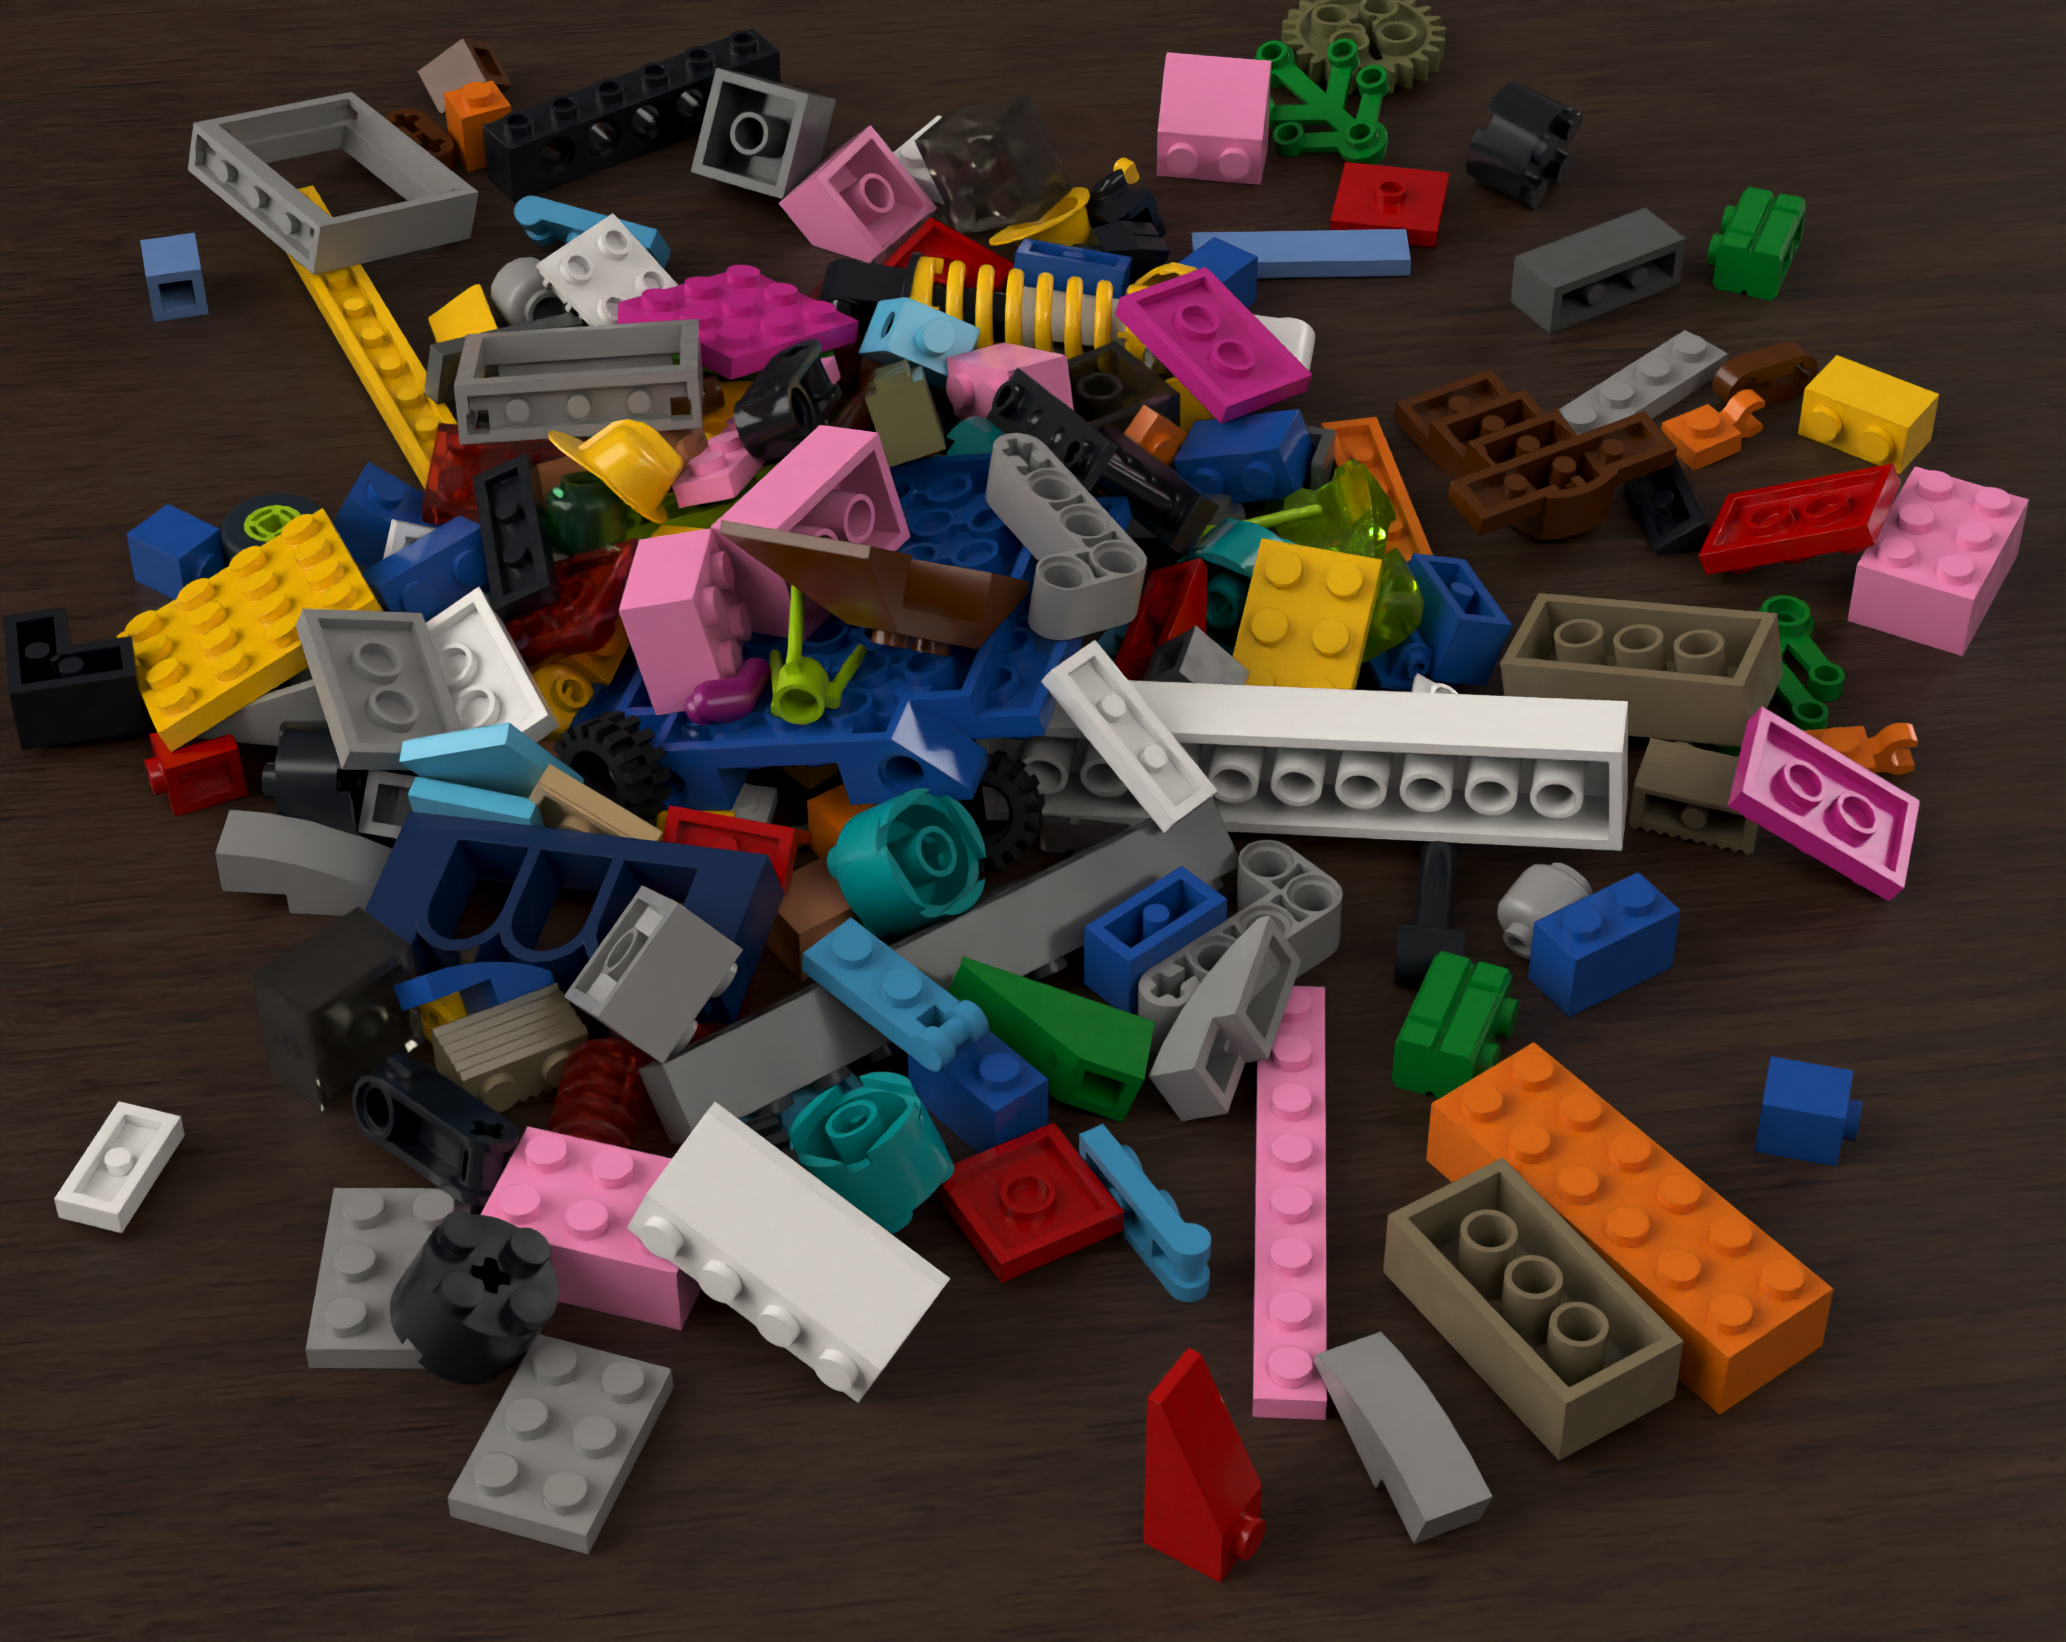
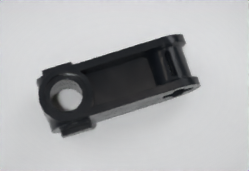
[734,339,842,461]
[352,1053,520,1206]

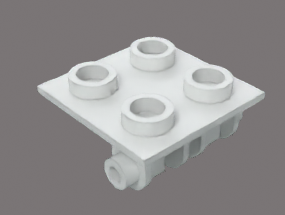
[536,213,678,326]

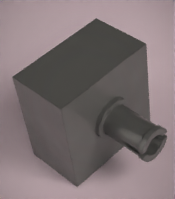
[691,68,836,199]

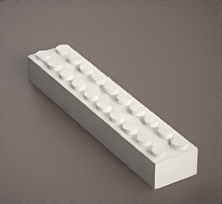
[976,680,1628,851]

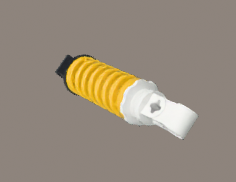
[817,252,1316,391]

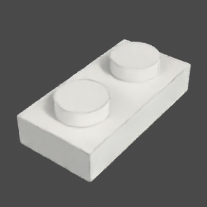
[54,1101,185,1233]

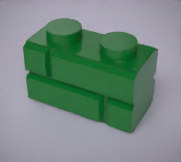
[1707,187,1807,301]
[1392,951,1520,1099]

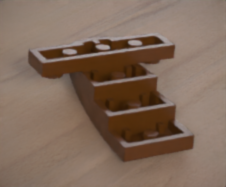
[1393,369,1677,540]

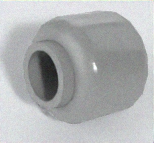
[490,257,568,326]
[1497,862,1593,960]

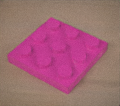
[617,265,858,380]

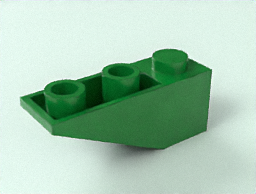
[947,956,1155,1122]

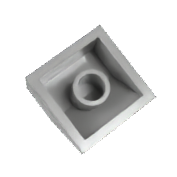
[564,885,743,1064]

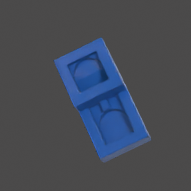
[393,962,555,1015]

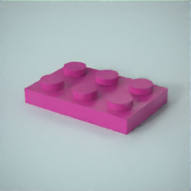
[1115,267,1313,424]
[1728,706,1920,902]

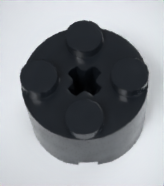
[1466,82,1583,209]
[262,720,389,843]
[390,1211,559,1385]

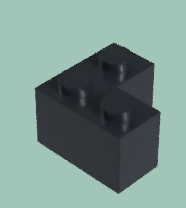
[3,607,147,750]

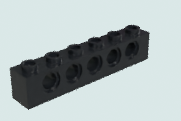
[483,29,781,203]

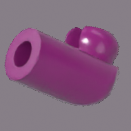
[685,658,772,726]

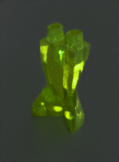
[1276,459,1424,664]

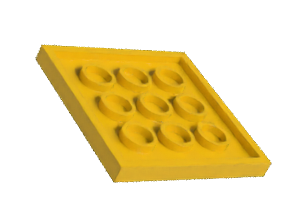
[117,508,383,752]

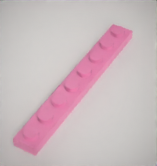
[1252,986,1327,1420]

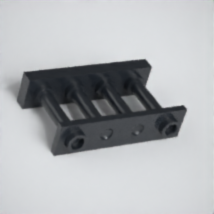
[986,368,1220,557]

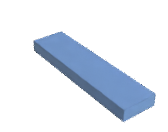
[1191,229,1411,279]

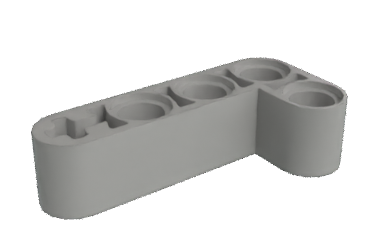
[985,433,1147,641]
[1138,840,1343,1053]

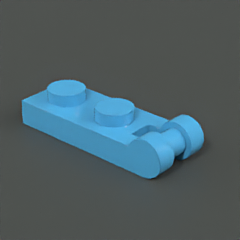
[514,196,671,269]
[802,917,989,1072]
[1079,1124,1211,1302]

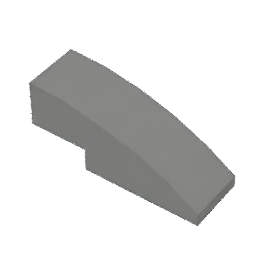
[215,809,392,917]
[1149,916,1301,1121]
[1313,1332,1493,1544]

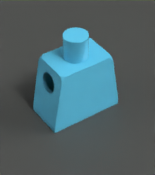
[858,297,980,392]

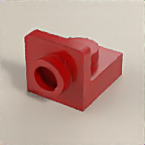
[144,732,248,817]

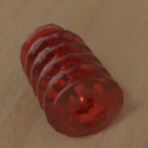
[547,1038,650,1150]

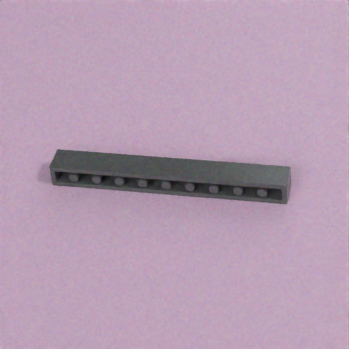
[638,797,1239,1145]

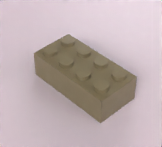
[1500,593,1783,747]
[1383,1157,1684,1461]

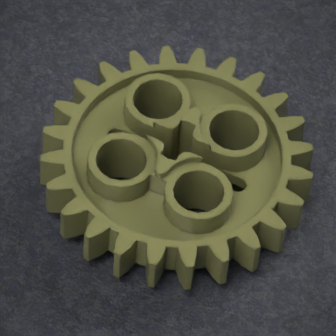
[1281,0,1446,95]

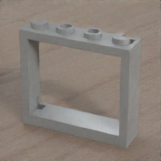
[188,92,478,275]
[454,319,703,445]

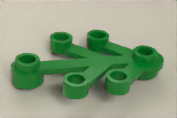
[1254,38,1390,165]
[1710,595,1845,756]

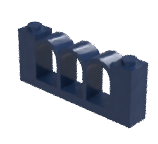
[352,811,785,1025]

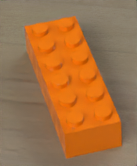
[1426,1042,1833,1415]

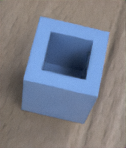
[140,233,209,322]

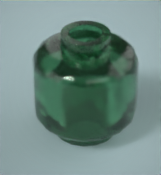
[545,471,627,567]

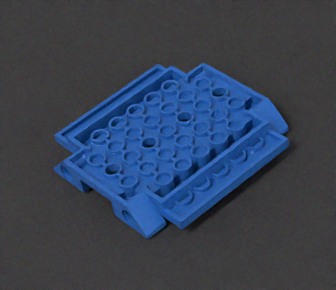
[568,453,1132,816]

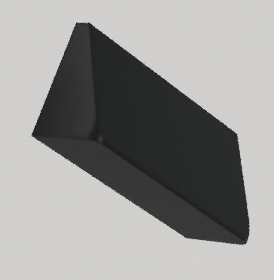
[1625,455,1713,556]

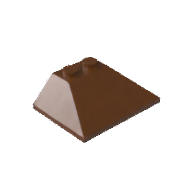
[719,520,1030,657]

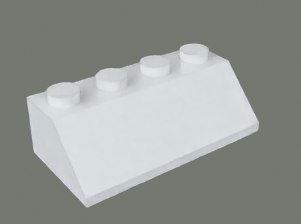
[627,1102,950,1403]

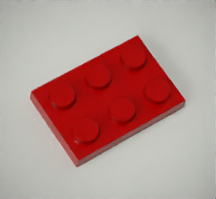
[1699,463,1901,575]

